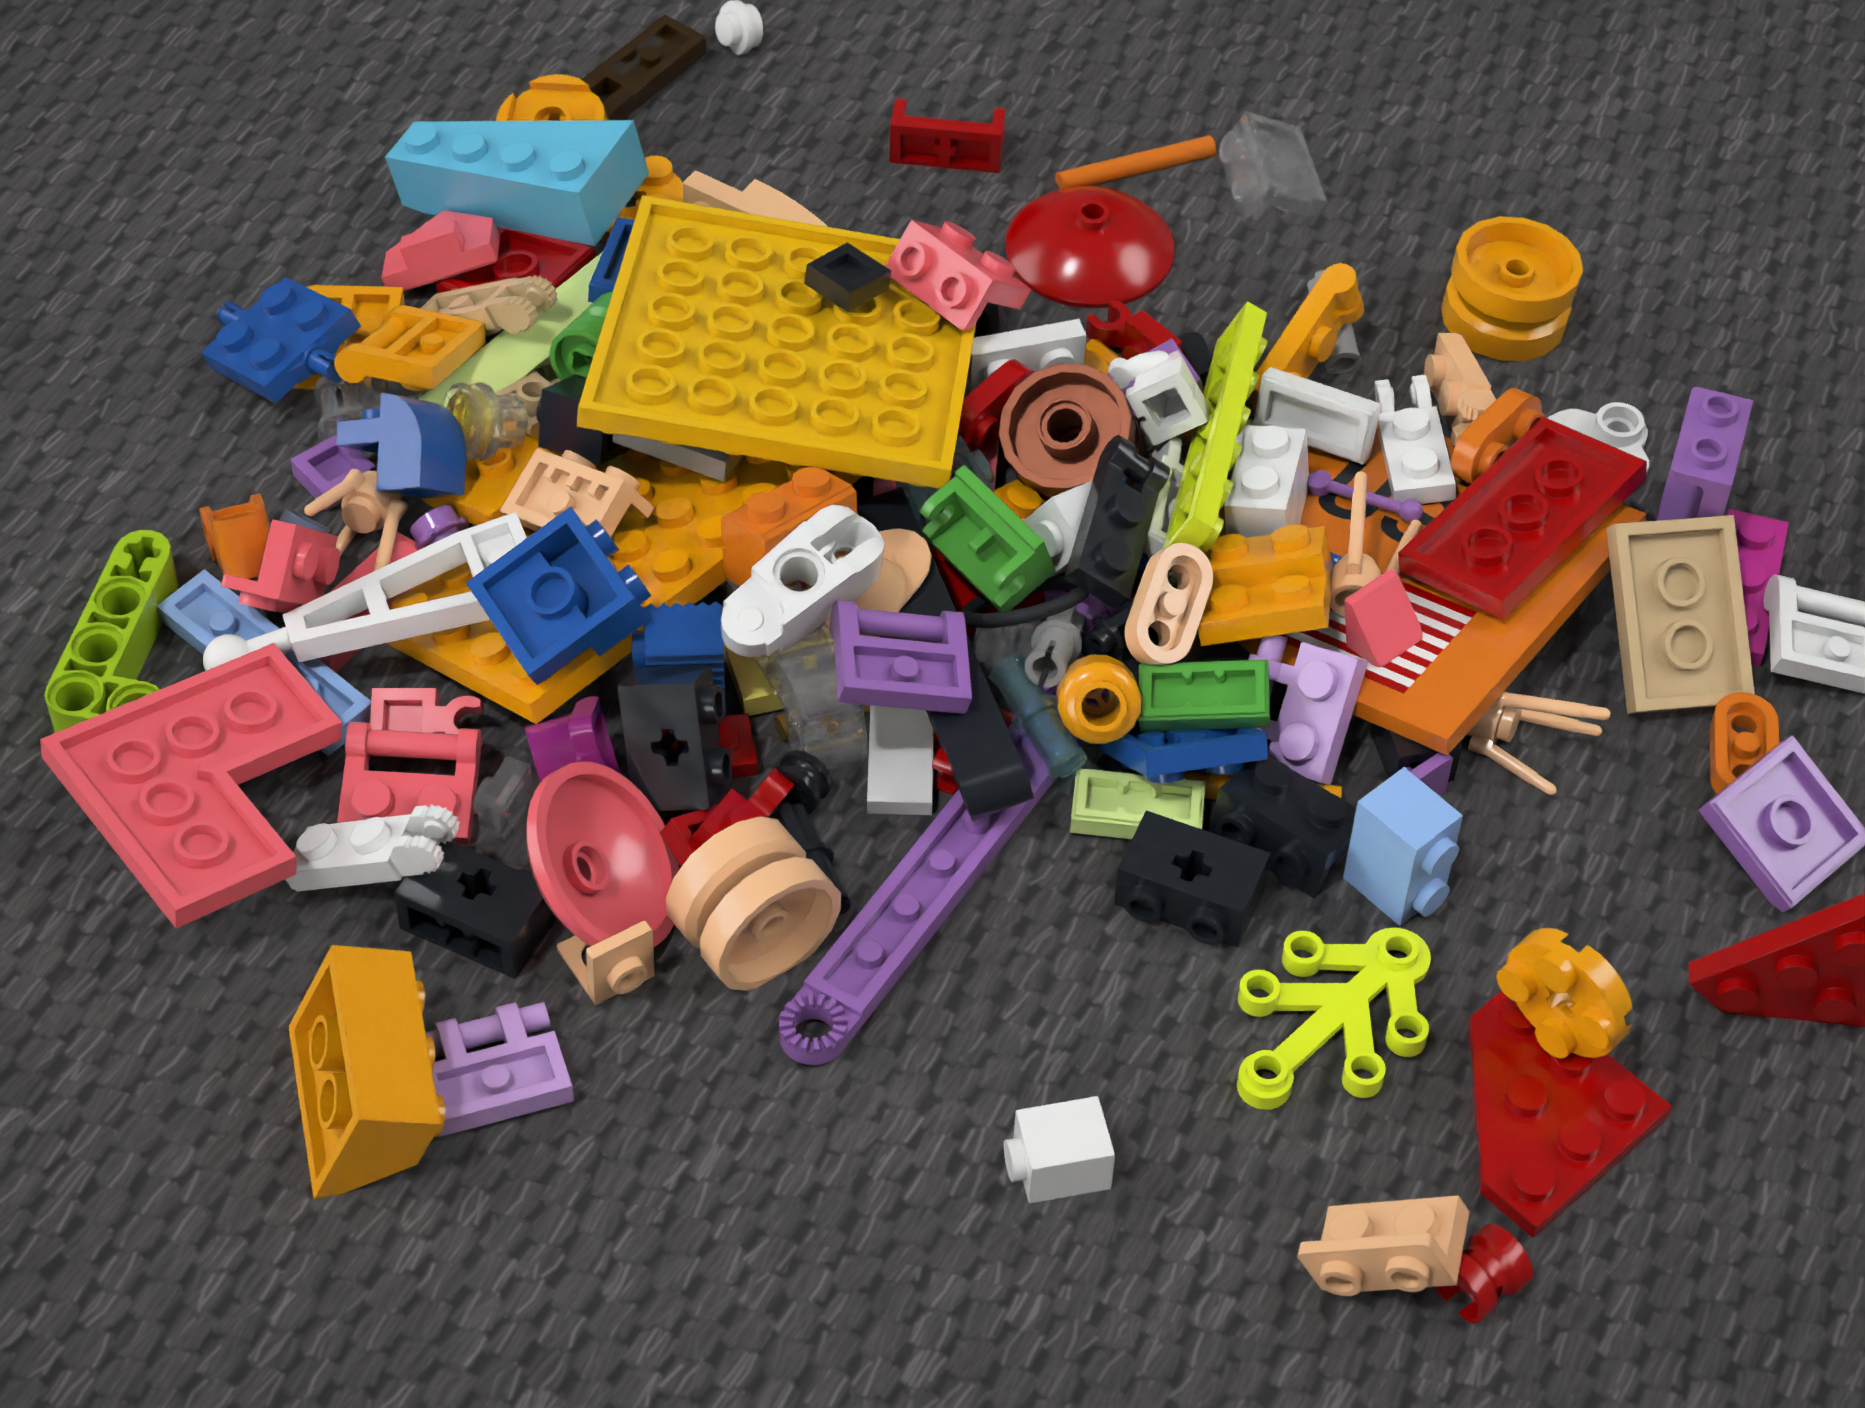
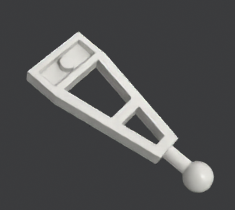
[203,512,527,671]

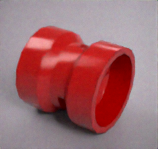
[1435,1223,1533,1324]

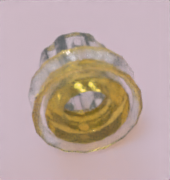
[442,382,528,462]

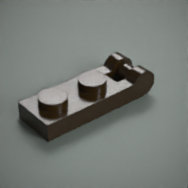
[581,14,707,120]

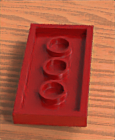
[1398,417,1647,620]

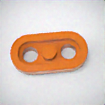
[1451,388,1545,484]
[1710,692,1779,794]

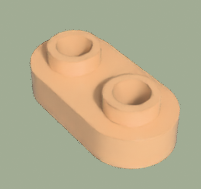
[1125,543,1213,665]

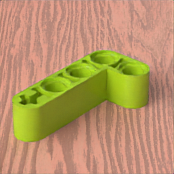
[44,530,179,733]

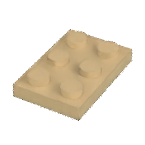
[1606,515,1755,714]

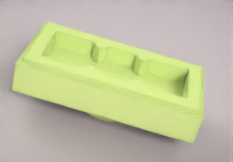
[1070,768,1206,839]

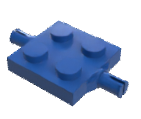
[200,277,361,403]

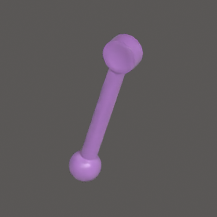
[1307,470,1423,523]

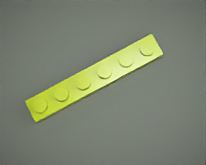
[1163,301,1267,552]

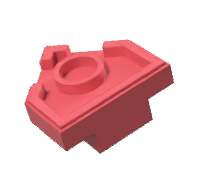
[381,210,500,292]

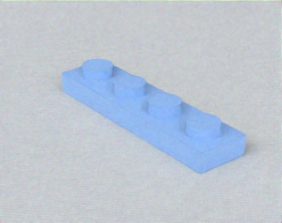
[157,569,371,756]

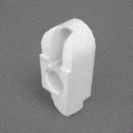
[721,504,885,657]

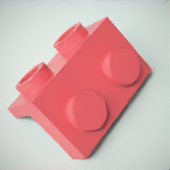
[885,220,1032,331]
[221,519,340,613]

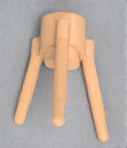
[304,469,408,571]
[1330,471,1422,617]
[1466,691,1611,795]

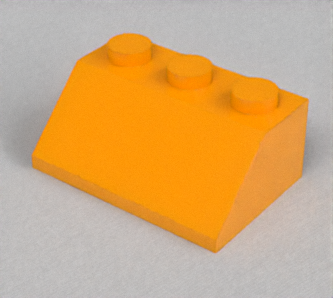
[289,945,445,1199]

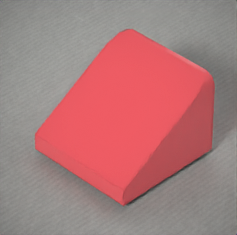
[1344,569,1423,667]

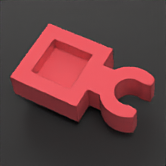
[370,688,485,757]

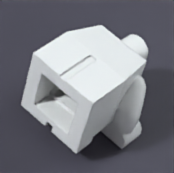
[1108,350,1209,446]

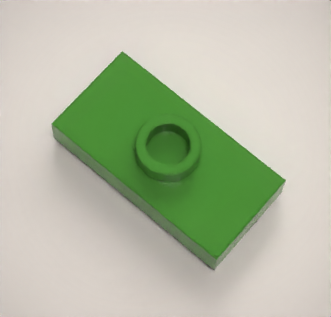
[1139,660,1270,732]

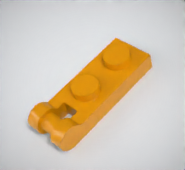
[1250,263,1364,411]

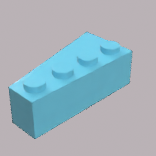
[385,120,649,246]

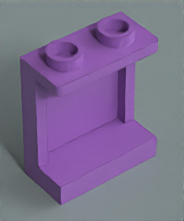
[1656,387,1753,521]

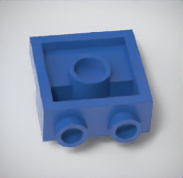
[466,506,652,685]

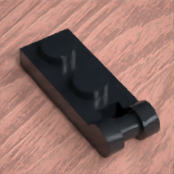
[1064,435,1171,609]

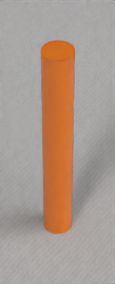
[1055,135,1216,189]

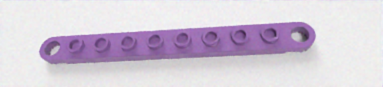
[779,605,1122,1065]

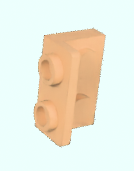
[500,448,654,537]
[1297,1196,1470,1296]

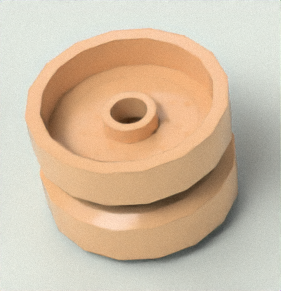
[666,816,841,991]

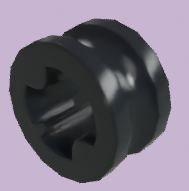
[775,750,833,815]

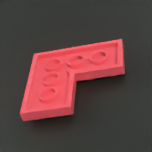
[40,643,342,929]

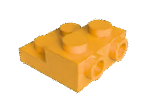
[1198,524,1333,646]

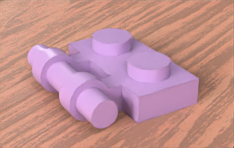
[1248,635,1368,785]
[425,1002,574,1138]

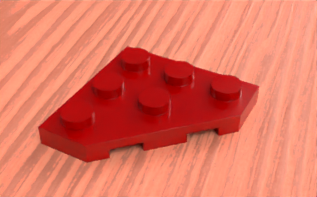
[1688,893,1865,1027]
[1468,990,1672,1238]

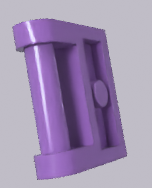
[830,600,972,714]

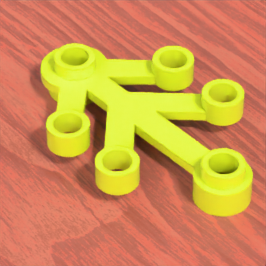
[1237,928,1431,1110]

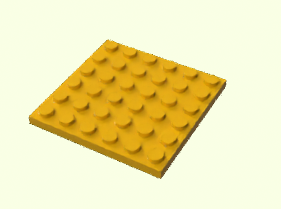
[576,195,976,489]

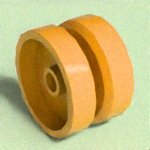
[1441,216,1583,362]

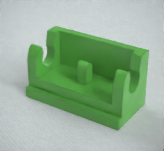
[920,465,1056,612]

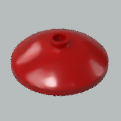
[1005,185,1175,308]

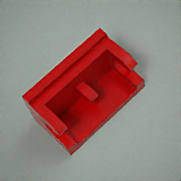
[889,98,1006,173]

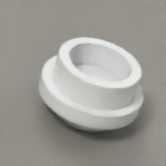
[715,0,763,55]

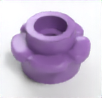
[410,505,469,550]

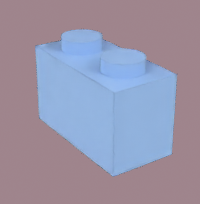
[1343,767,1463,926]

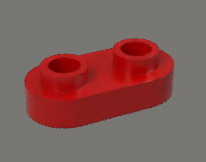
[955,359,1035,457]

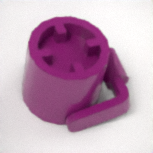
[525,696,620,783]

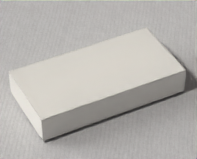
[1253,367,1382,464]
[867,705,934,815]

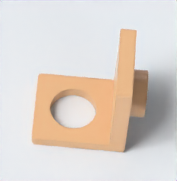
[557,920,654,1005]

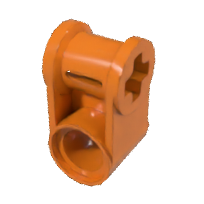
[199,493,271,579]

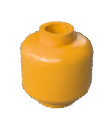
[1055,654,1142,744]

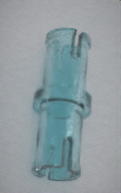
[990,654,1087,779]

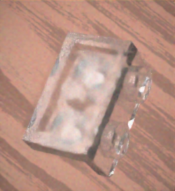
[1218,111,1327,224]

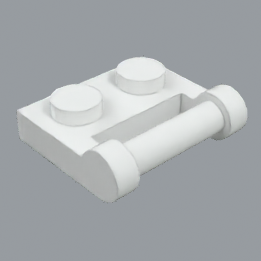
[1763,574,1865,694]

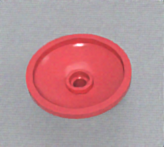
[526,761,680,947]

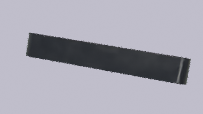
[857,486,1034,822]

